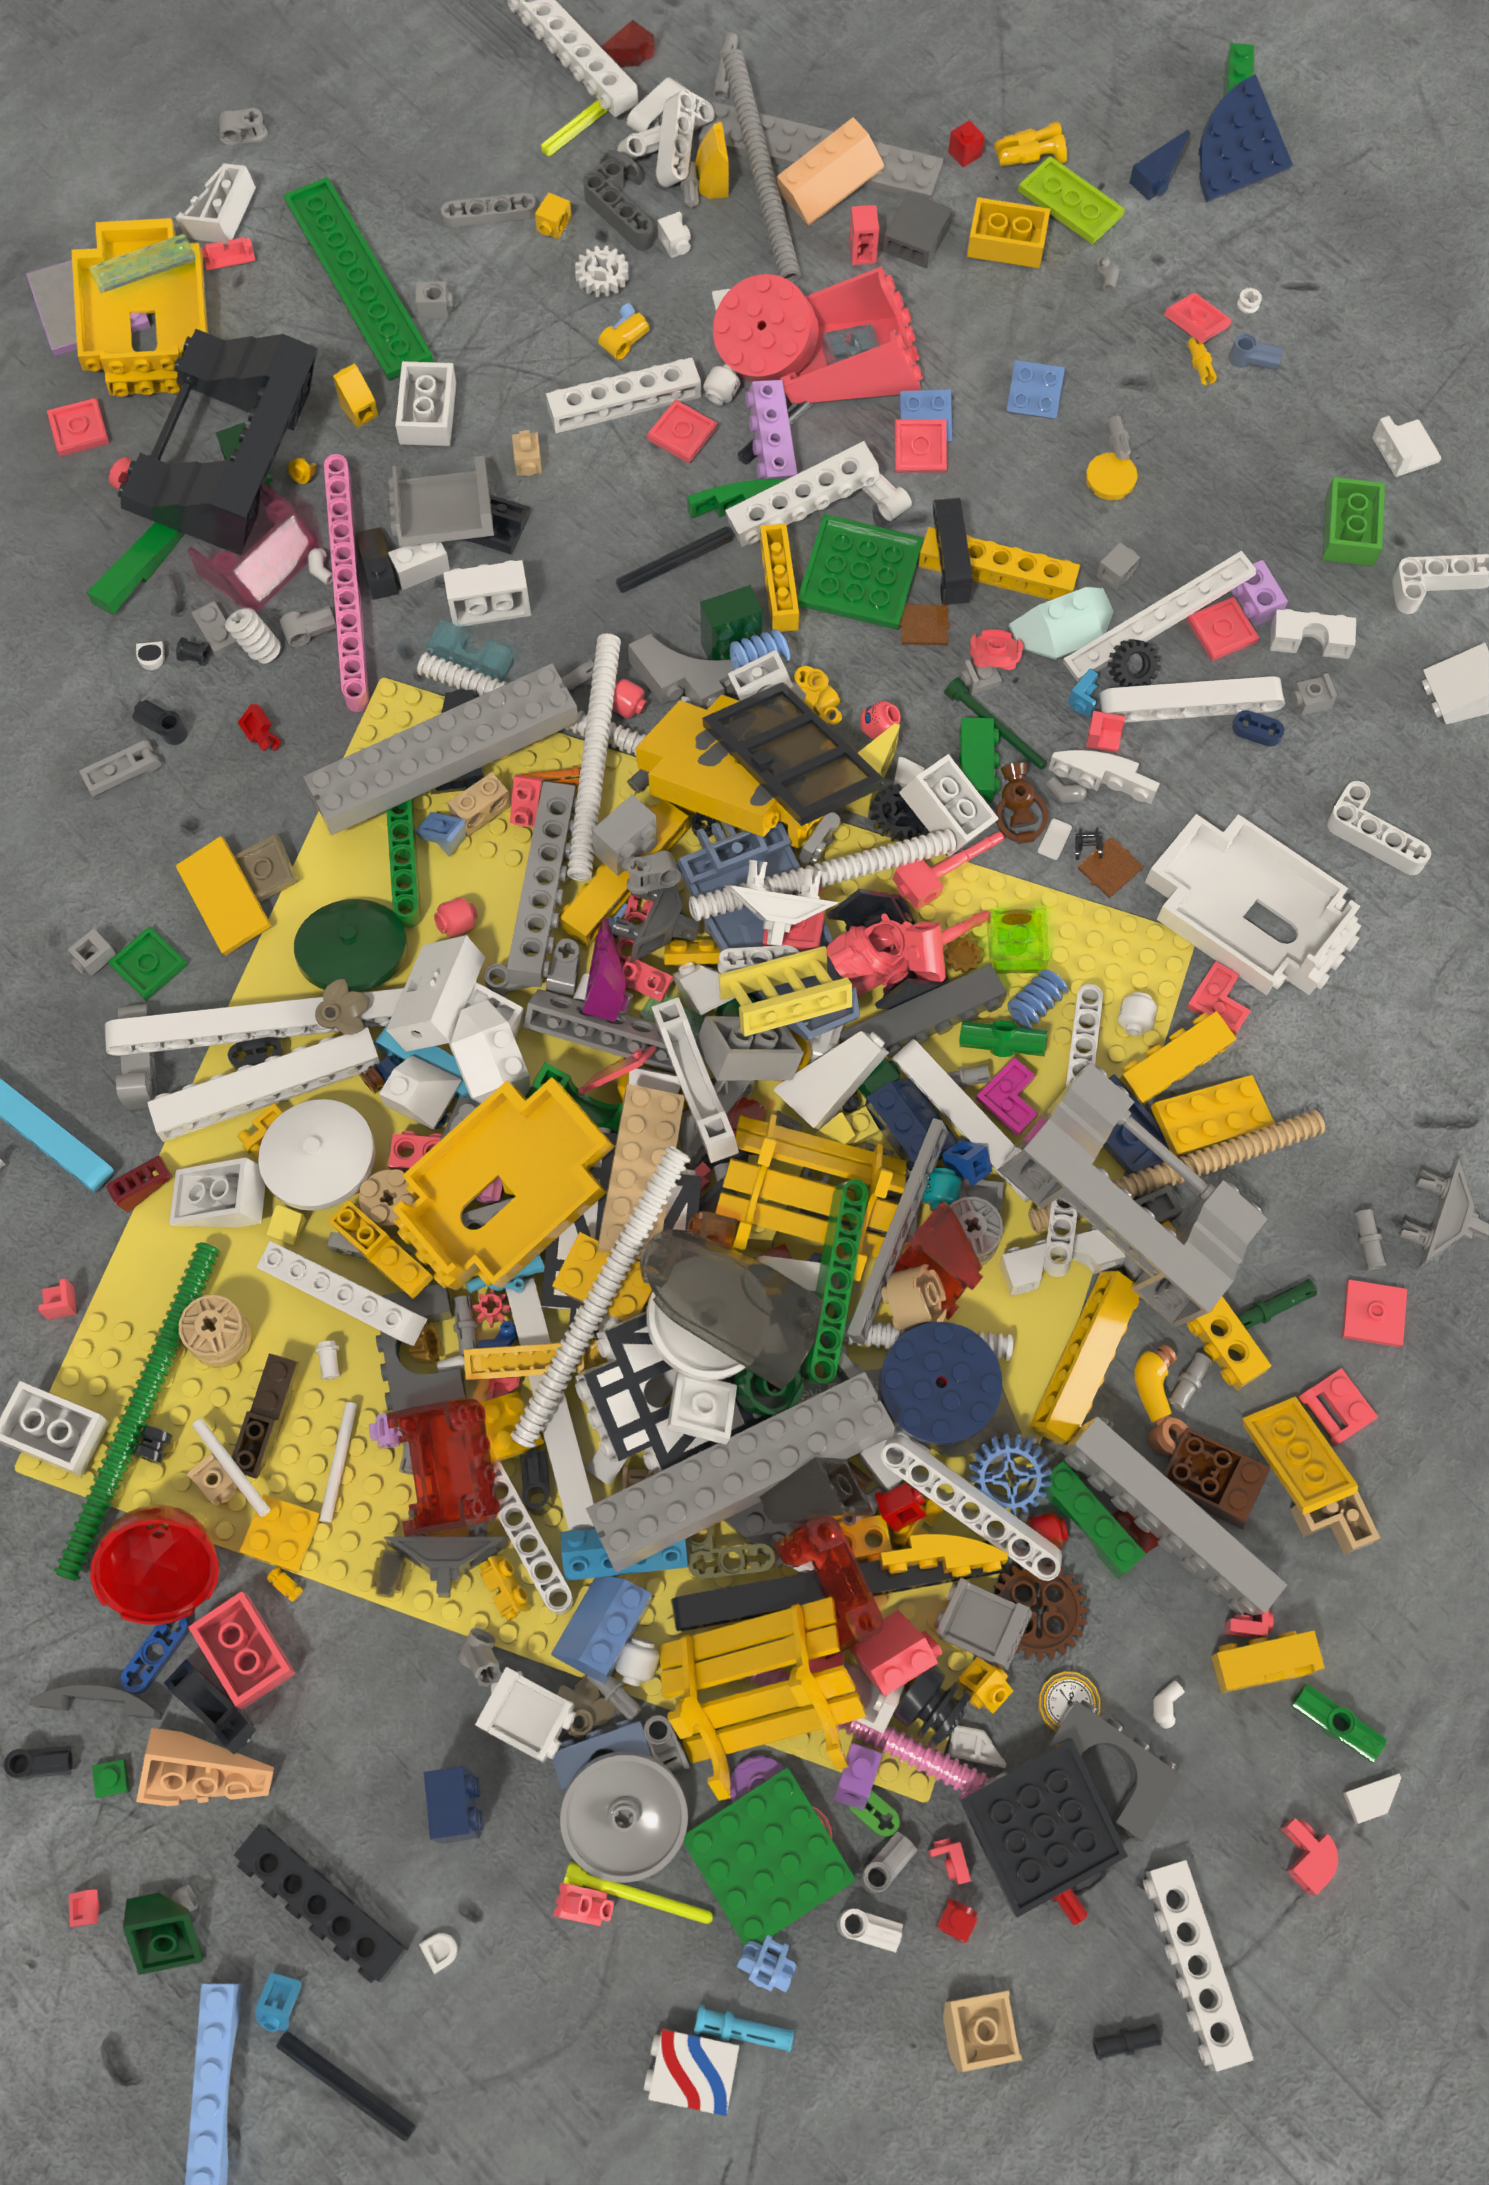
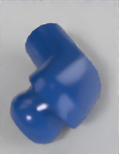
[478,1321,518,1348]

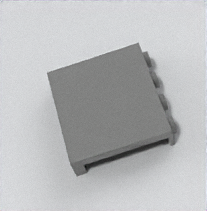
[388,456,494,547]

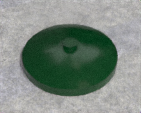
[294,899,408,992]

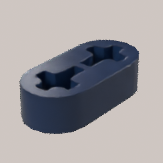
[1232,710,1284,747]

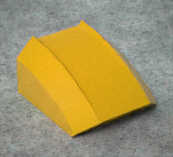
[695,122,729,199]

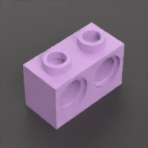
[1231,560,1288,626]

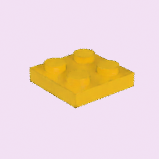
[466,1391,544,1464]
[239,1494,320,1573]

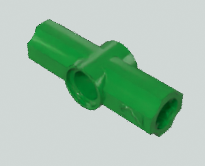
[959,1020,1048,1057]
[1290,1683,1387,1763]

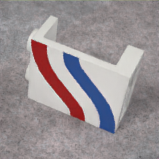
[644,2028,739,2116]

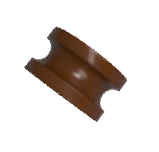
[359,1066,385,1094]

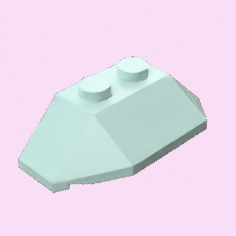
[1008,587,1114,660]

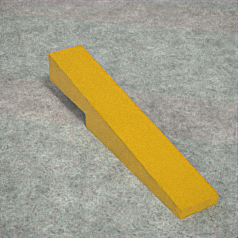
[464,1339,608,1380]

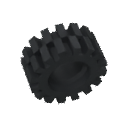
[1108,639,1161,687]

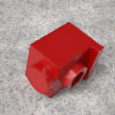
[875,1482,927,1532]
[934,1898,978,1944]

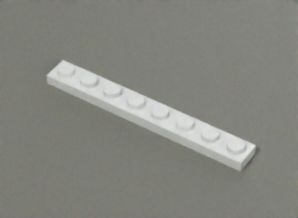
[1064,551,1257,682]

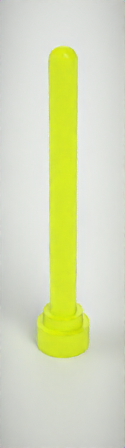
[563,1861,713,1924]

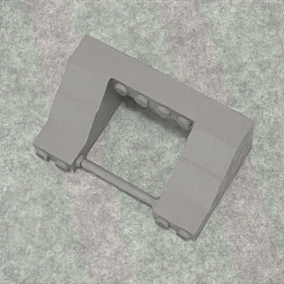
[997,1063,1267,1328]

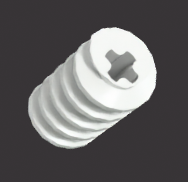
[225,608,281,664]

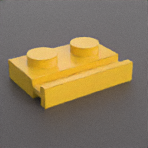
[664,938,721,965]

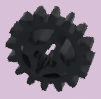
[870,784,925,842]

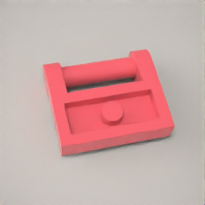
[1299,1368,1378,1446]

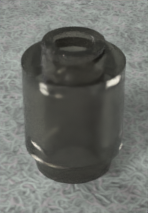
[370,1550,406,1598]

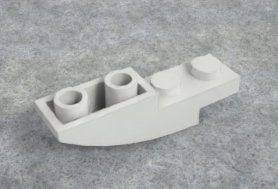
[1049,750,1160,804]

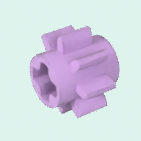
[369,1413,407,1448]

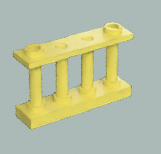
[718,946,852,1037]

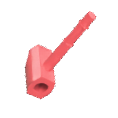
[892,831,1004,910]
[906,910,991,982]

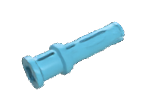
[693,2004,794,2052]

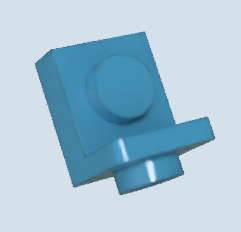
[1068,668,1098,717]
[255,1972,301,2032]

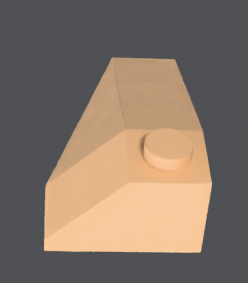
[136,1728,274,1806]

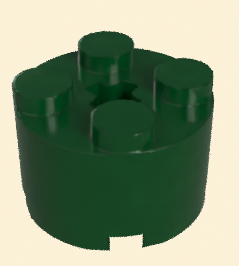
[734,1353,804,1416]

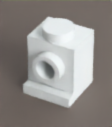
[658,211,691,258]

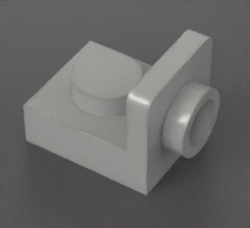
[960,659,1002,695]

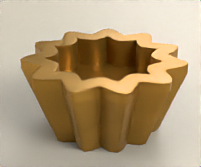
[943,935,984,974]
[407,1322,441,1364]

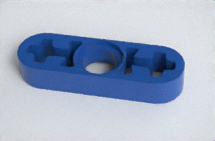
[120,1617,190,1694]

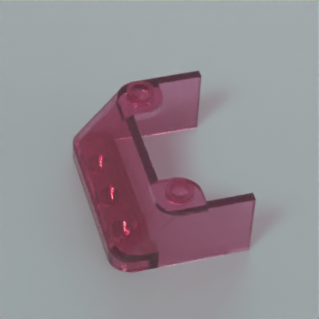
[188,484,319,611]

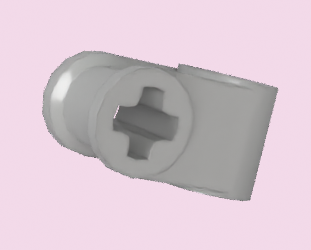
[219,108,268,146]
[626,851,682,895]
[546,939,580,996]
[644,1715,690,1772]

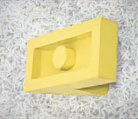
[815,1106,880,1146]

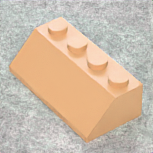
[777,117,884,226]

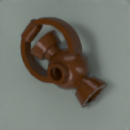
[996,763,1048,844]

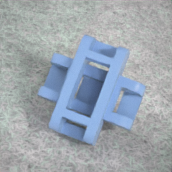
[737,1935,796,1992]

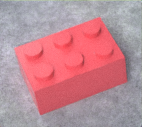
[188,1591,296,1710]

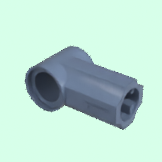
[1229,333,1283,370]

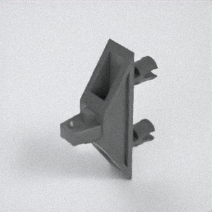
[611,883,700,963]
[383,1509,509,1598]

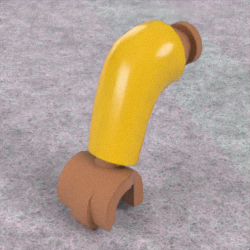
[1134,1344,1188,1456]

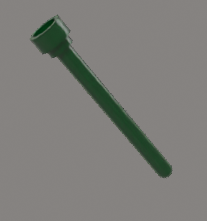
[944,677,1047,769]

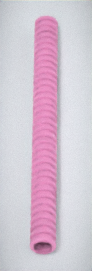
[706,1649,993,1794]

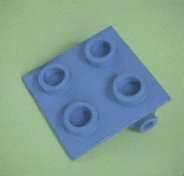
[1006,360,1065,419]
[899,389,952,442]

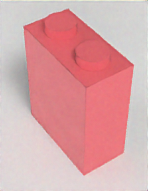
[846,1610,938,1696]

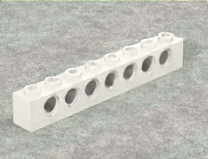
[507,0,639,117]

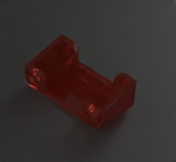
[774,1516,883,1660]

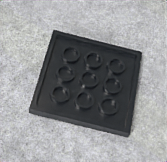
[958,1738,1128,1918]

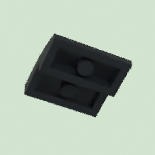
[463,495,531,554]

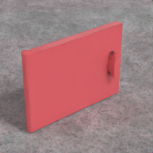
[578,1045,657,1095]

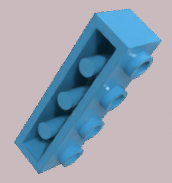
[561,1528,688,1581]

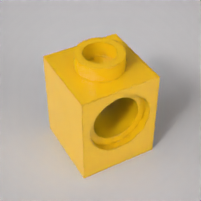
[535,193,572,239]

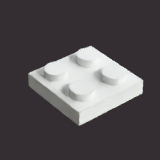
[667,1372,737,1445]

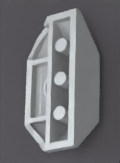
[679,1077,755,1170]

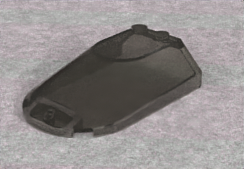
[640,1229,823,1389]

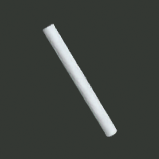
[319,1402,357,1523]
[192,1418,270,1517]

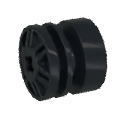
[892,1665,973,1748]

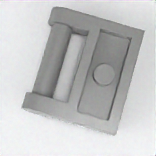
[797,812,840,869]

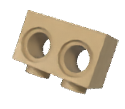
[448,772,511,836]

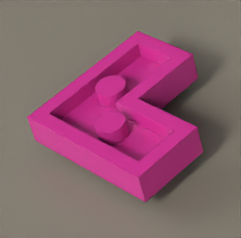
[975,1057,1038,1136]

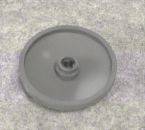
[560,1751,688,1883]

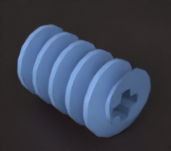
[1007,969,1069,1029]

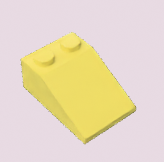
[841,723,900,818]

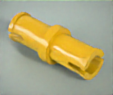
[1187,337,1217,385]

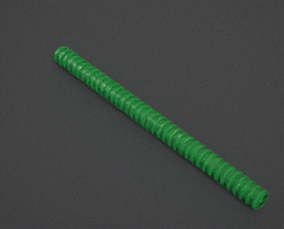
[53,1242,221,1581]

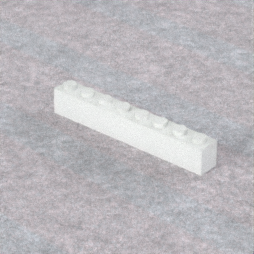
[147,1027,380,1142]

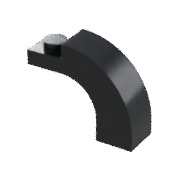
[164,1659,256,1755]

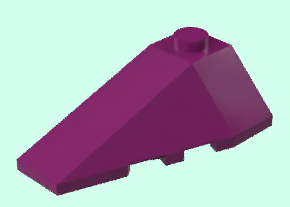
[582,917,629,1022]

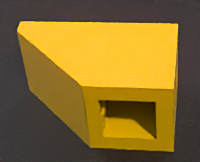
[333,363,378,428]

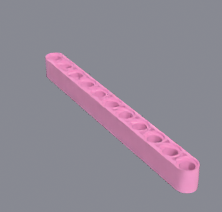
[324,454,370,712]

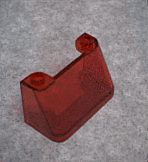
[893,1201,984,1320]

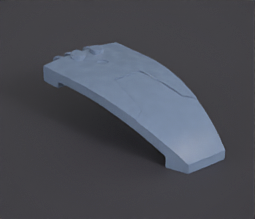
[677,821,860,1041]

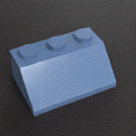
[551,1576,652,1684]

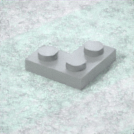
[191,601,240,657]

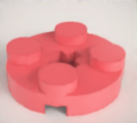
[969,629,1023,670]

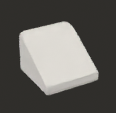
[894,757,924,790]

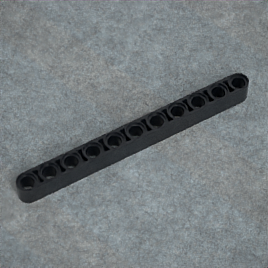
[671,1541,1006,1631]

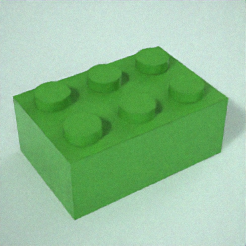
[1322,477,1385,566]

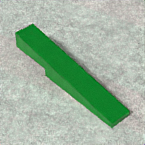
[87,522,185,615]

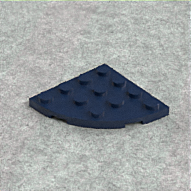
[1198,74,1293,203]

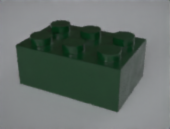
[700,585,762,661]

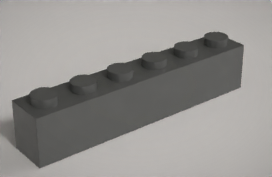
[839,964,1007,1058]

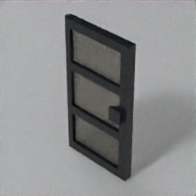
[702,682,886,826]

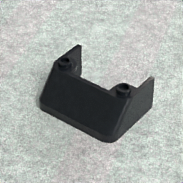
[826,889,950,1009]

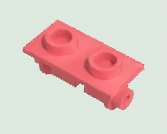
[201,236,255,270]

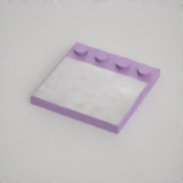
[26,260,151,356]

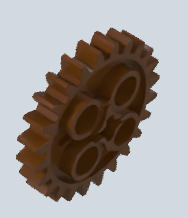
[993,1561,1089,1662]

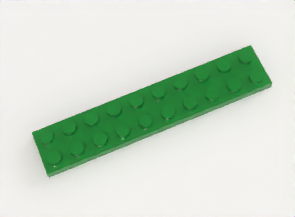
[283,177,433,381]

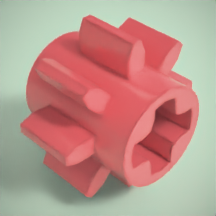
[473,1289,511,1328]

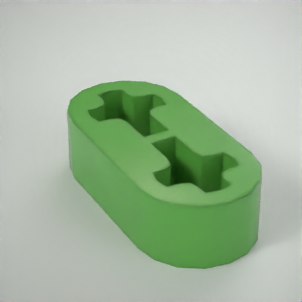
[847,1790,900,1837]

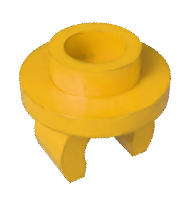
[288,458,316,484]

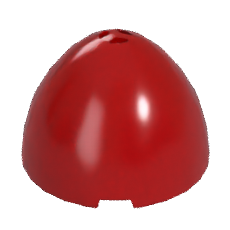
[90,1504,219,1625]

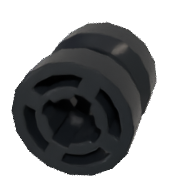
[133,1425,173,1465]

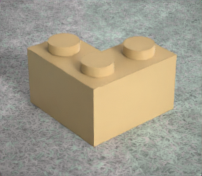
[1290,1492,1380,1555]

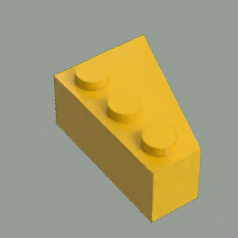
[1211,1630,1325,1693]

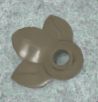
[315,979,370,1035]
[556,1676,616,1738]

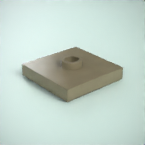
[234,833,299,903]

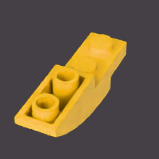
[328,1200,433,1299]
[879,1534,1008,1577]

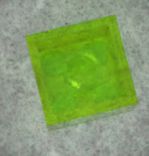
[987,908,1050,974]

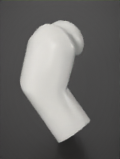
[308,548,333,585]

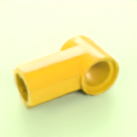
[598,312,649,360]

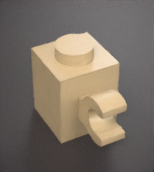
[512,430,542,476]

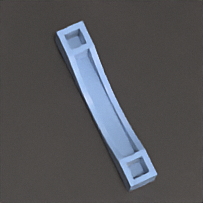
[185,1983,242,2185]

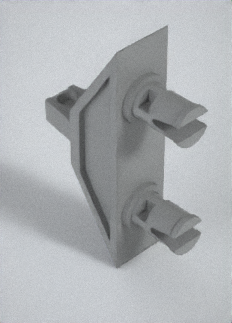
[1398,1159,1489,1269]

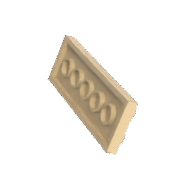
[597,1084,685,1263]

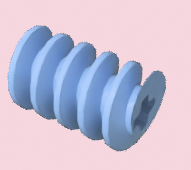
[730,629,790,670]

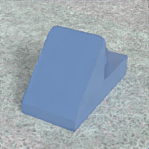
[415,812,466,856]

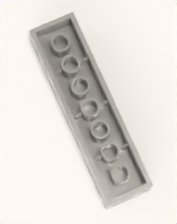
[1061,1417,1287,1616]

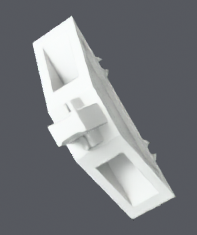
[724,860,839,946]

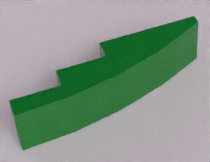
[687,479,787,519]

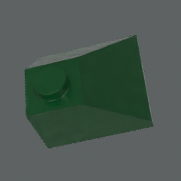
[123,1892,203,1975]

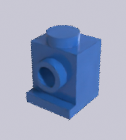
[942,1140,992,1185]

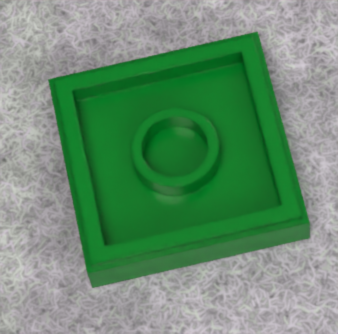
[108,926,188,1001]

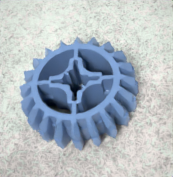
[969,1433,1051,1516]

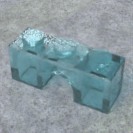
[426,619,514,683]

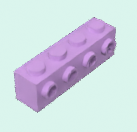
[745,380,797,479]

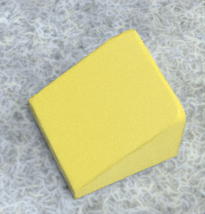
[267,1204,306,1246]

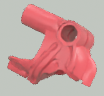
[827,913,912,997]

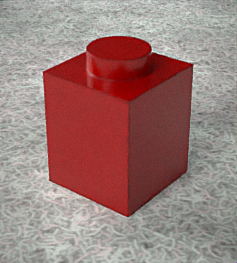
[948,120,985,168]

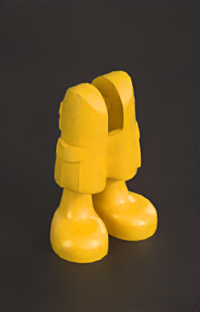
[994,121,1067,166]

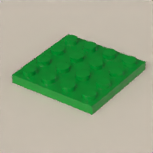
[797,514,924,630]
[683,1767,856,1947]

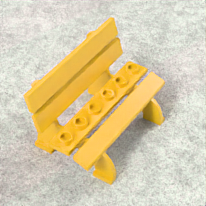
[715,1114,906,1281]
[659,1597,866,1801]

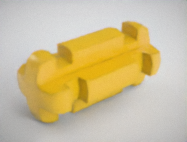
[267,1567,303,1602]

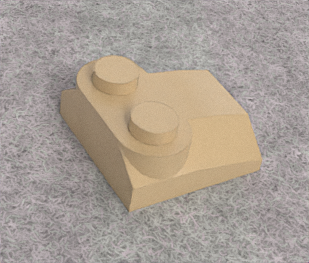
[943,1991,1022,2072]

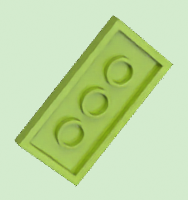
[1018,156,1125,245]

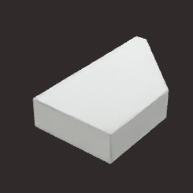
[948,1725,1006,1769]
[1343,1774,1401,1824]

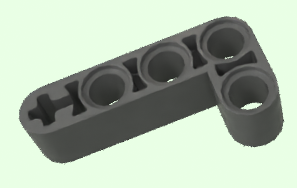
[583,159,654,251]

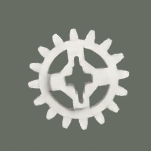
[575,246,629,297]

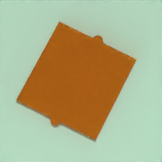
[899,604,950,646]
[1077,837,1143,898]

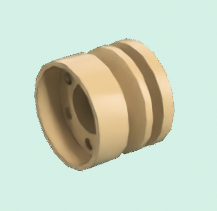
[179,1295,251,1368]

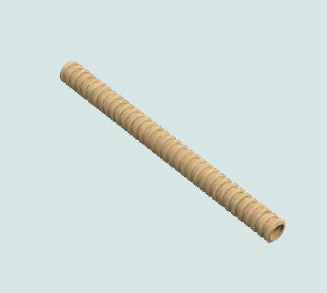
[1028,1110,1325,1234]

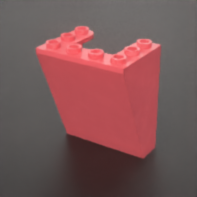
[780,266,923,404]

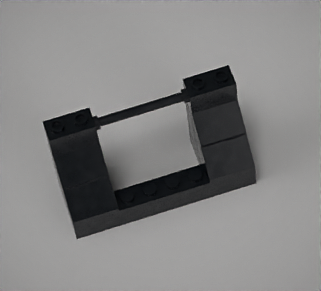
[118,329,318,556]

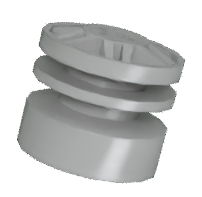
[937,1197,1003,1269]

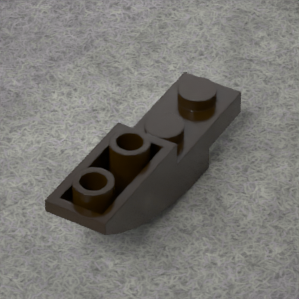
[232,1353,300,1479]

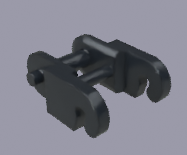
[1075,828,1103,860]

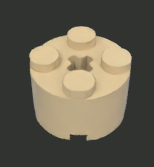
[359,1169,417,1236]
[881,1264,946,1331]

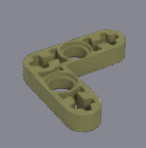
[685,1525,778,1579]

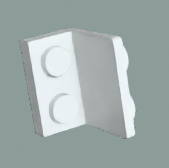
[1372,416,1441,477]
[828,1663,905,1733]

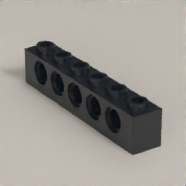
[233,1824,409,1983]

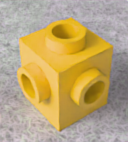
[957,1656,1013,1714]

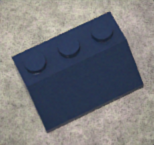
[865,1078,958,1171]

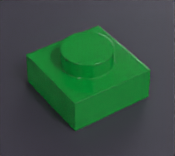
[92,1759,130,1799]

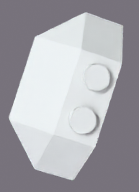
[450,1000,530,1104]

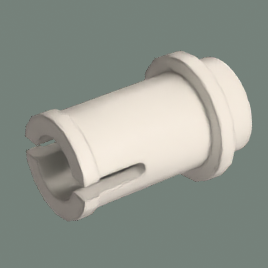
[315,1341,340,1380]

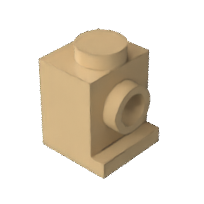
[187,1453,237,1506]

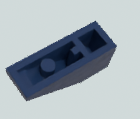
[1129,130,1191,201]

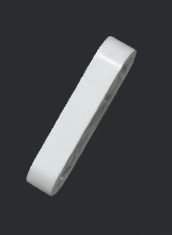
[718,945,799,974]

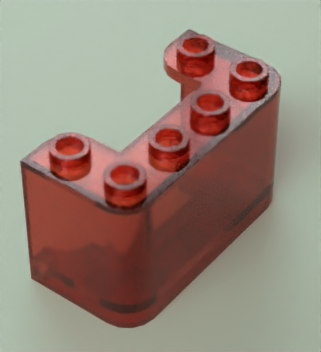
[386,1399,500,1537]

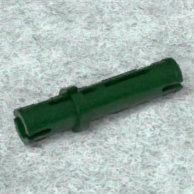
[1236,1279,1317,1330]

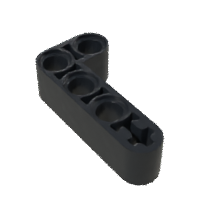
[933,498,972,605]

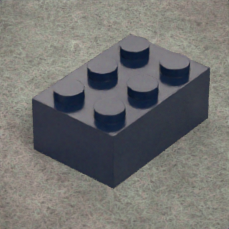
[424,1766,484,1844]

